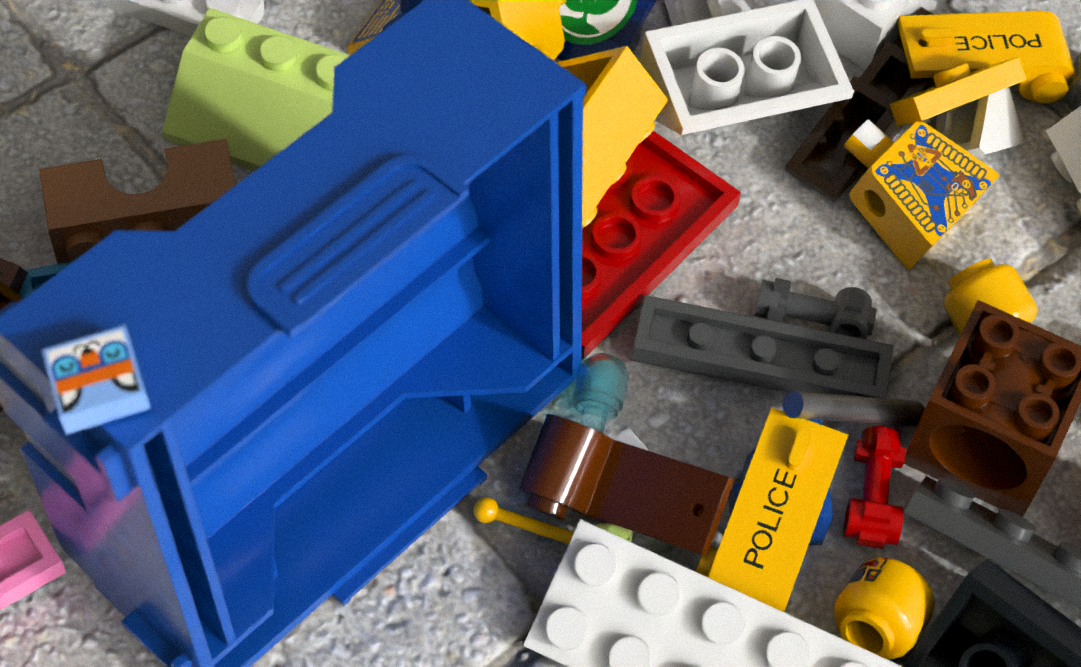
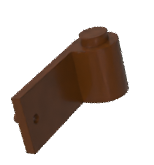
[519,414,734,557]

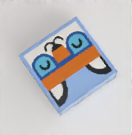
[42,325,150,434]

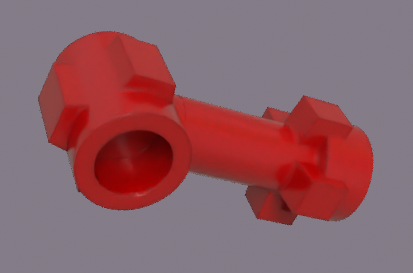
[843,426,906,549]

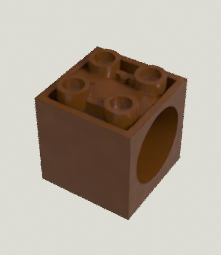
[904,300,1081,517]

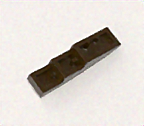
[785,7,936,202]

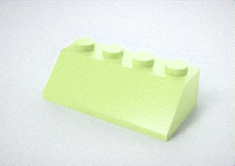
[162,8,350,171]

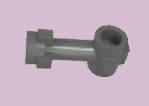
[754,278,877,339]

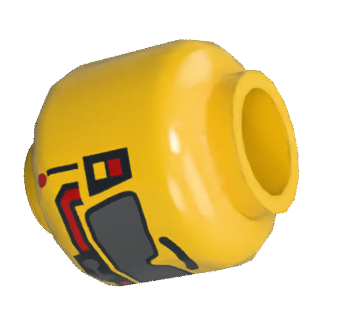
[833,557,935,660]

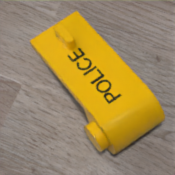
[897,11,1076,103]
[696,407,848,612]

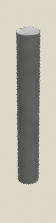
[783,391,925,426]

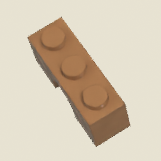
[39,139,236,264]

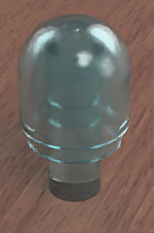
[573,353,629,433]

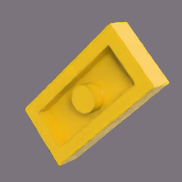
[889,57,1027,126]

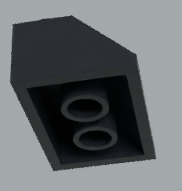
[902,559,1081,667]

